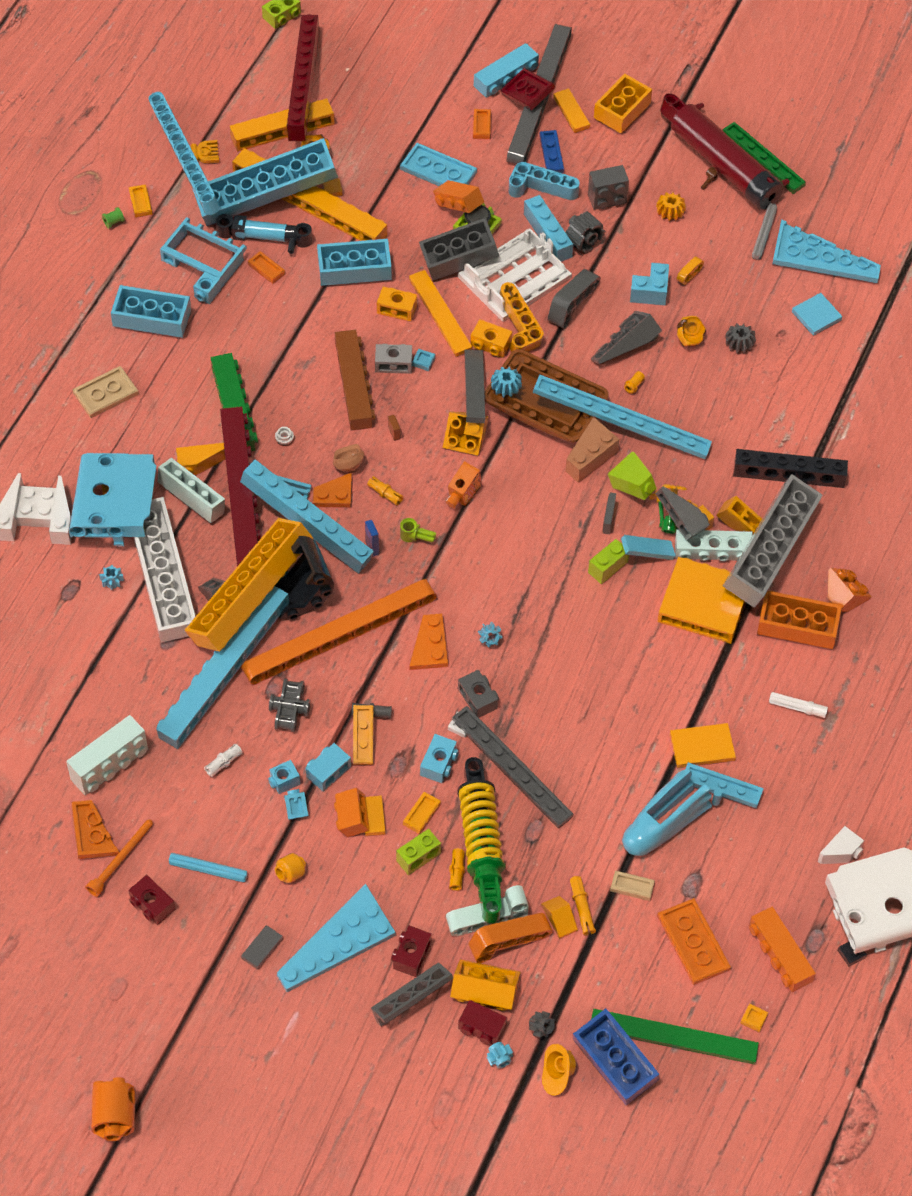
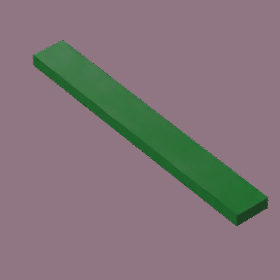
[591,1008,759,1065]

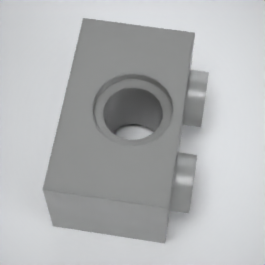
[375,344,412,374]

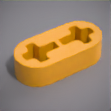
[676,256,704,285]

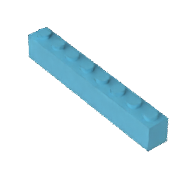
[240,459,374,574]

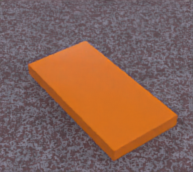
[657,898,731,985]

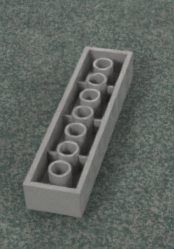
[723,474,823,607]

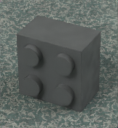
[588,165,629,210]

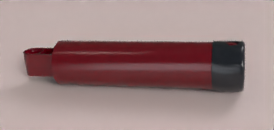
[660,93,790,210]

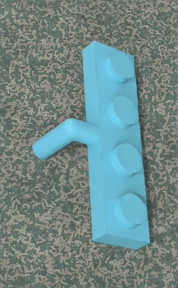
[686,762,764,809]

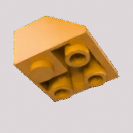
[442,411,489,455]

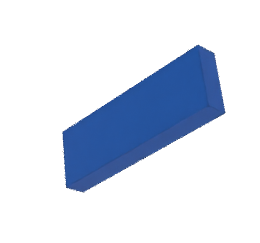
[539,130,564,173]

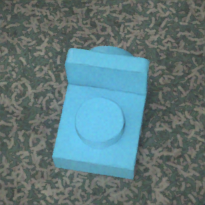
[284,789,308,819]

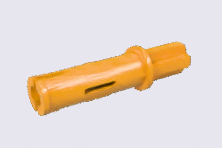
[570,876,596,936]

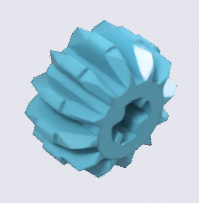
[491,366,522,398]

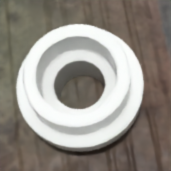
[275,427,294,445]

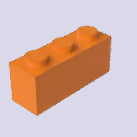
[433,180,485,213]

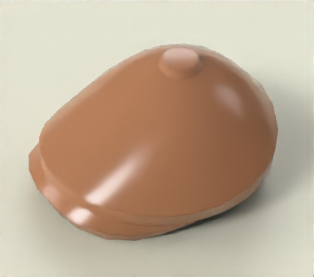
[333,444,364,472]

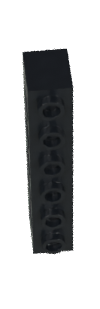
[733,449,848,488]

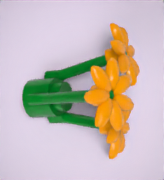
[649,484,698,534]

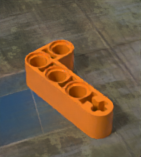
[468,913,553,963]

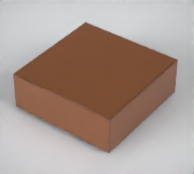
[388,415,401,441]

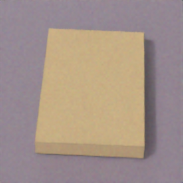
[72,366,139,418]

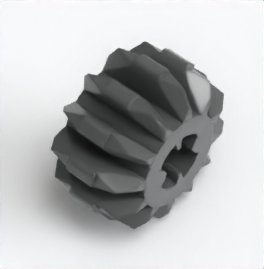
[725,323,756,354]

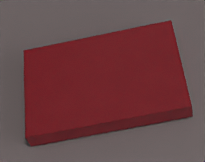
[500,68,556,110]

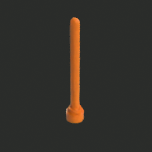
[85,819,153,897]

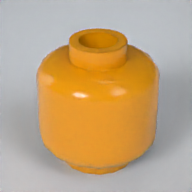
[275,853,306,883]

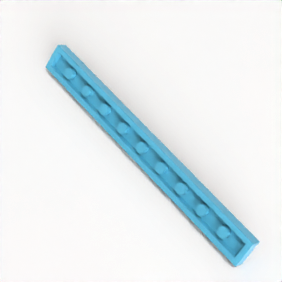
[533,375,712,459]

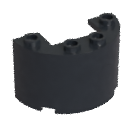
[274,536,334,620]

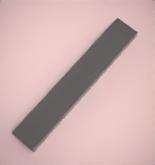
[464,349,485,423]

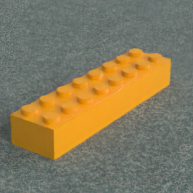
[184,518,313,652]

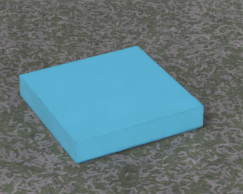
[792,293,843,336]

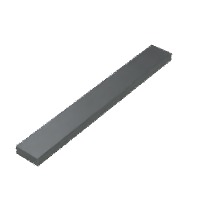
[452,706,574,829]

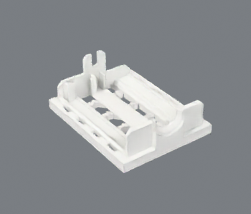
[458,229,572,322]

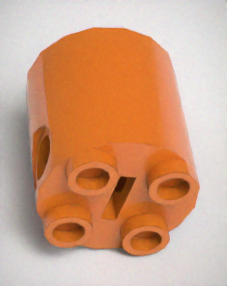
[91,1077,135,1141]

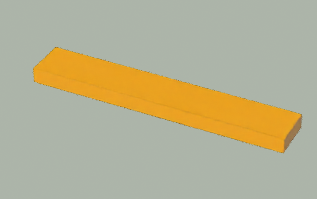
[409,270,472,357]

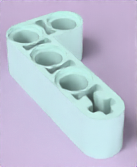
[446,885,529,936]

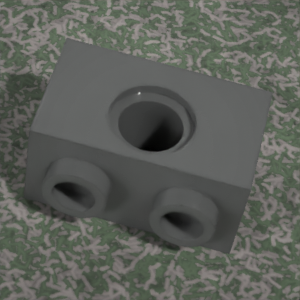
[458,670,499,718]

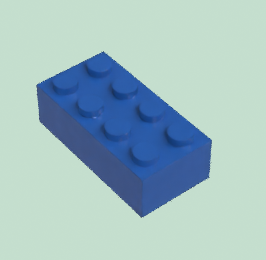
[573,1008,659,1106]

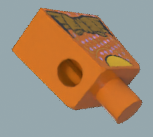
[446,461,482,508]

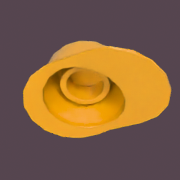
[542,1044,576,1096]

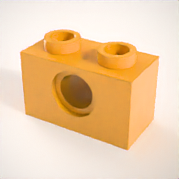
[377,286,417,322]
[470,319,513,358]

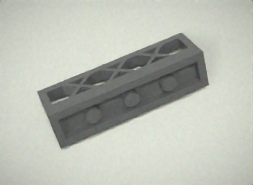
[371,962,453,1026]

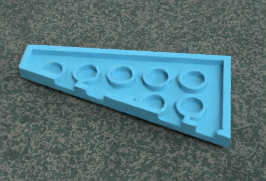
[772,219,881,283]
[277,884,396,992]

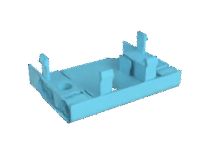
[69,453,157,546]

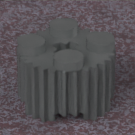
[565,211,606,253]

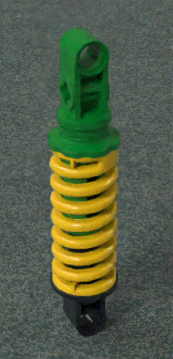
[457,757,506,923]

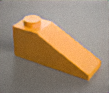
[176,443,225,475]
[716,496,762,535]

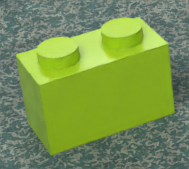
[588,539,629,584]

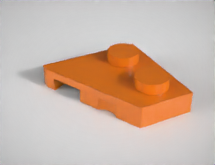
[313,474,352,508]

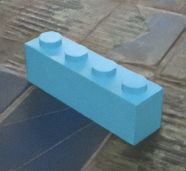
[473,43,539,98]
[524,195,573,262]

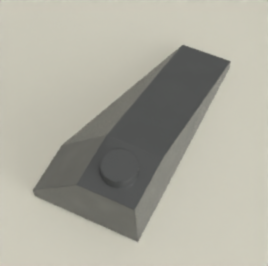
[591,311,662,364]

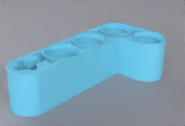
[508,162,580,200]

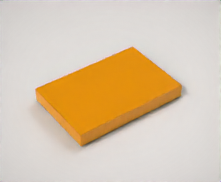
[670,723,736,768]

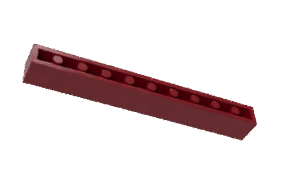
[287,14,320,141]
[220,407,261,566]

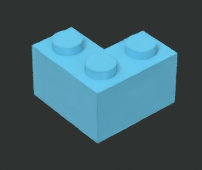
[630,263,669,305]

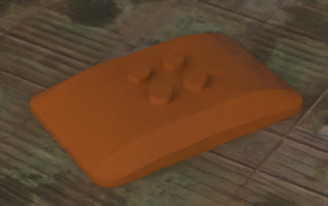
[484,349,609,443]

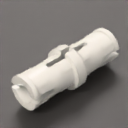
[204,744,243,777]

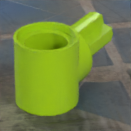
[400,518,436,542]

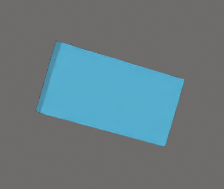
[400,143,477,186]

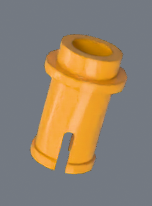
[624,371,645,394]

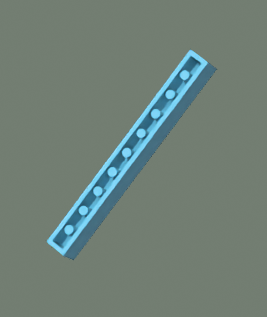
[156,586,289,749]

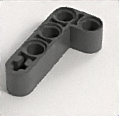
[547,269,601,329]

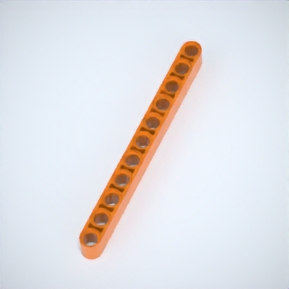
[241,579,437,685]

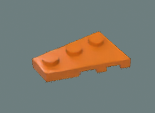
[409,613,448,670]
[71,800,119,859]

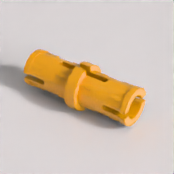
[367,476,404,506]
[449,848,465,891]

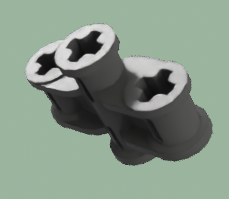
[269,678,311,732]

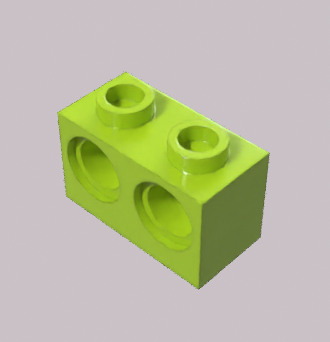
[262,0,301,29]
[396,829,441,876]

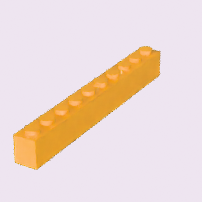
[232,148,387,241]

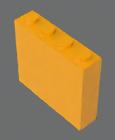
[657,557,745,644]

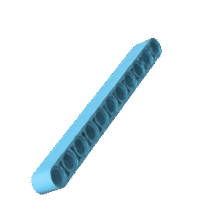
[148,92,220,215]

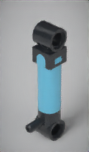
[216,214,312,254]

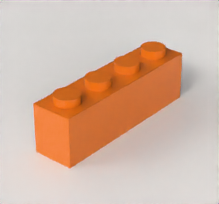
[749,906,816,992]

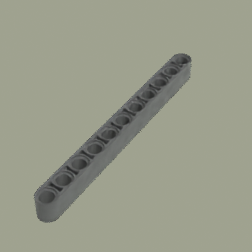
[506,24,572,164]

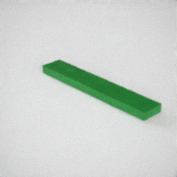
[722,122,806,194]

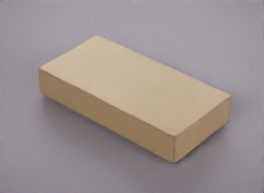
[610,871,655,901]

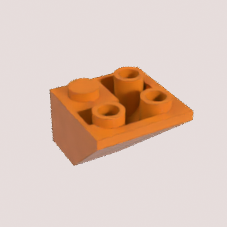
[827,568,872,612]

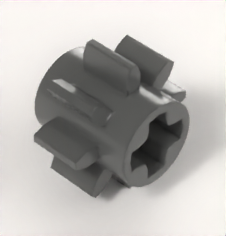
[529,1011,555,1038]

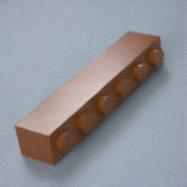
[335,329,375,431]

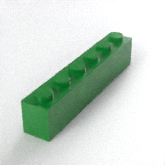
[210,353,258,452]

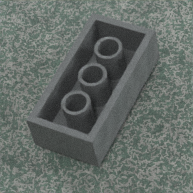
[419,218,500,281]

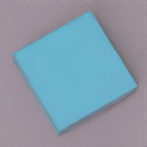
[412,349,435,371]

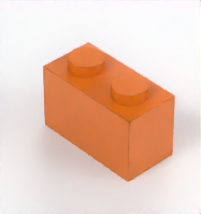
[334,787,369,837]

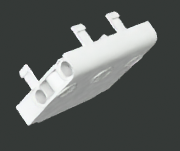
[825,847,912,954]

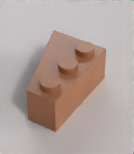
[565,417,620,483]

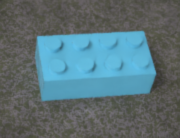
[317,239,392,286]
[111,285,191,338]

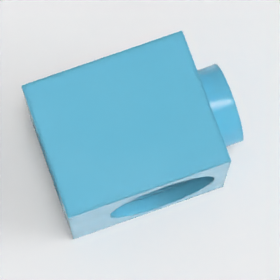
[193,272,221,304]
[268,760,300,794]

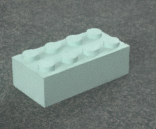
[66,715,148,796]

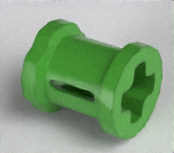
[102,207,125,229]

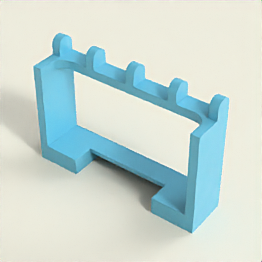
[160,217,247,288]

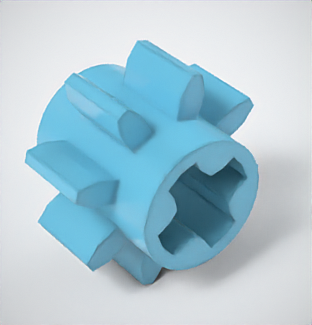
[99,565,124,590]
[478,622,503,647]
[486,1042,513,1069]

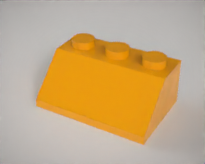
[450,959,521,1010]

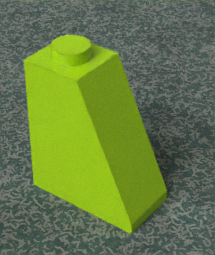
[608,452,657,500]

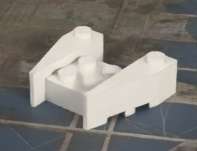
[0,473,72,545]

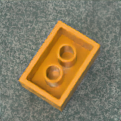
[594,73,652,134]

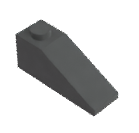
[655,486,710,541]

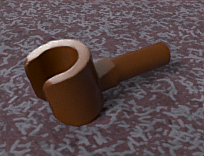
[701,167,718,190]

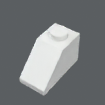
[818,826,864,864]

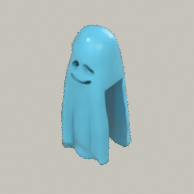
[622,769,712,856]

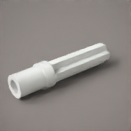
[769,692,828,718]

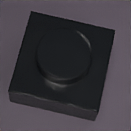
[837,942,867,967]

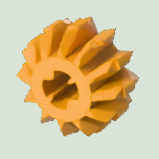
[656,192,686,221]

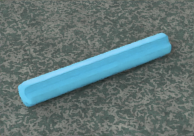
[169,853,247,882]

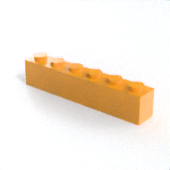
[230,98,334,152]

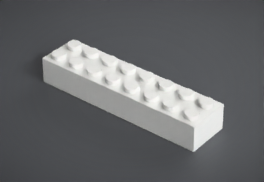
[134,497,195,643]

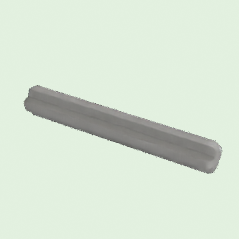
[752,203,777,260]

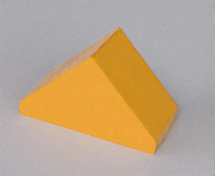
[541,896,578,939]

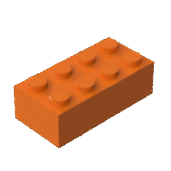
[757,590,842,649]

